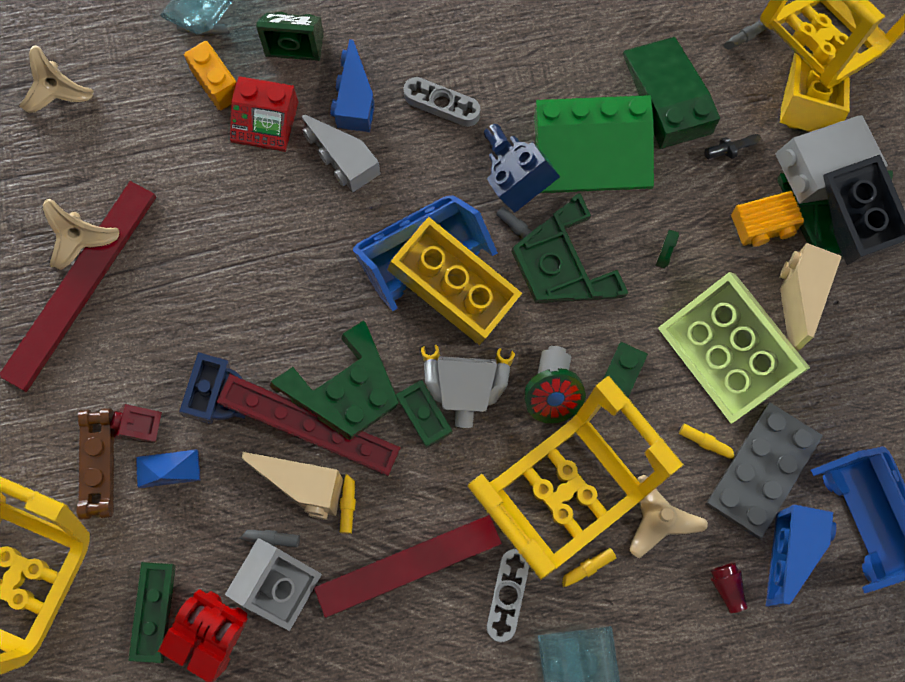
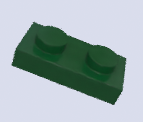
[603,341,648,398]
[395,380,453,449]

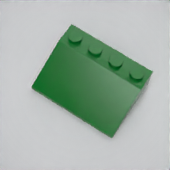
[534,95,654,193]

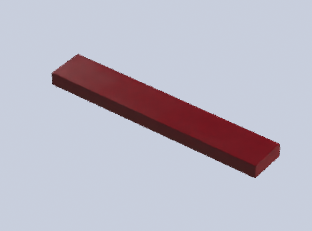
[217,374,400,477]
[314,515,502,618]

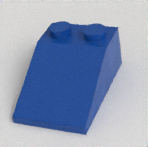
[766,505,836,608]

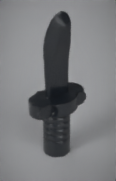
[704,134,761,159]

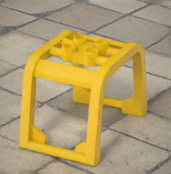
[760,0,905,89]
[467,376,684,580]
[0,476,90,675]

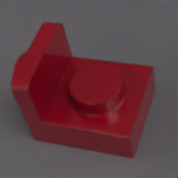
[110,404,162,443]

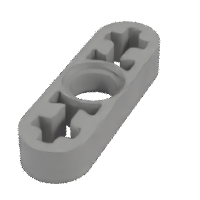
[404,77,480,127]
[487,549,529,642]

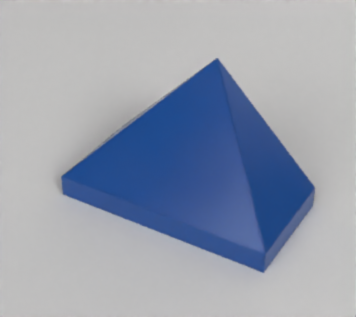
[136,449,201,488]

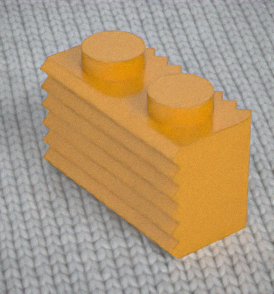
[184,41,237,110]
[731,191,804,247]

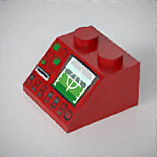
[230,76,298,152]

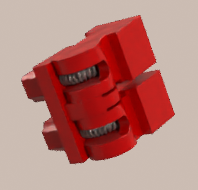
[158,589,248,682]

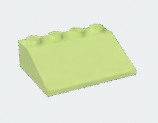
[658,272,810,424]

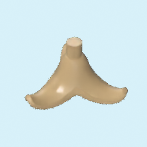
[19,45,94,113]
[43,199,119,270]
[630,475,708,558]

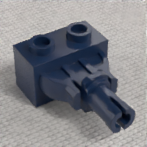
[484,124,560,213]
[179,352,253,424]

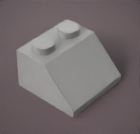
[225,538,322,631]

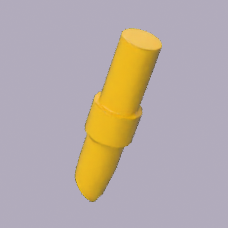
[679,423,734,459]
[340,474,356,534]
[562,548,617,587]

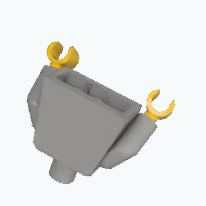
[421,345,515,428]

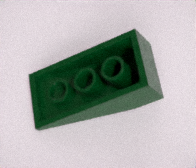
[623,37,721,149]

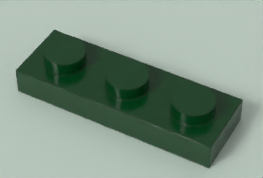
[128,562,176,663]

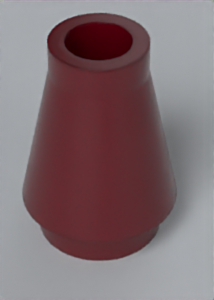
[711,563,748,613]

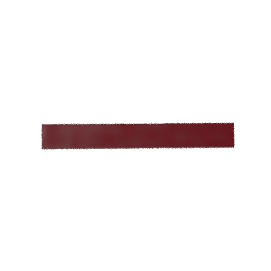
[0,181,157,392]

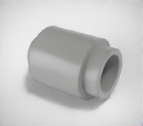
[538,346,571,374]

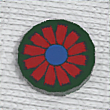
[524,368,586,423]

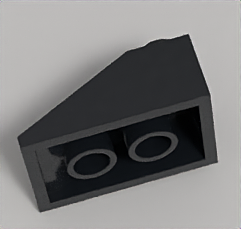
[823,155,905,265]

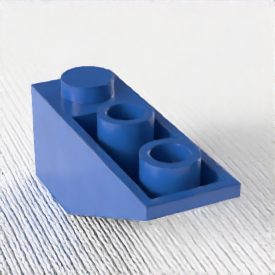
[331,39,375,132]

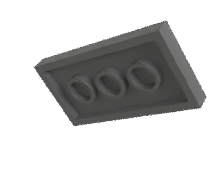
[705,402,823,539]

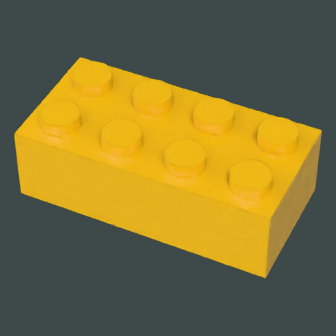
[387,217,522,345]

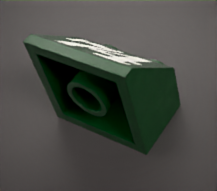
[256,12,324,61]

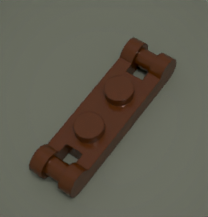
[77,408,114,520]

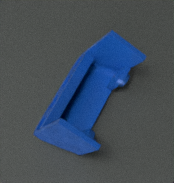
[353,195,498,311]
[811,447,905,594]

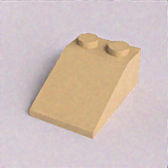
[780,243,842,352]
[242,452,344,520]

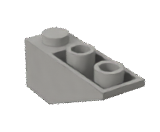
[302,115,381,192]

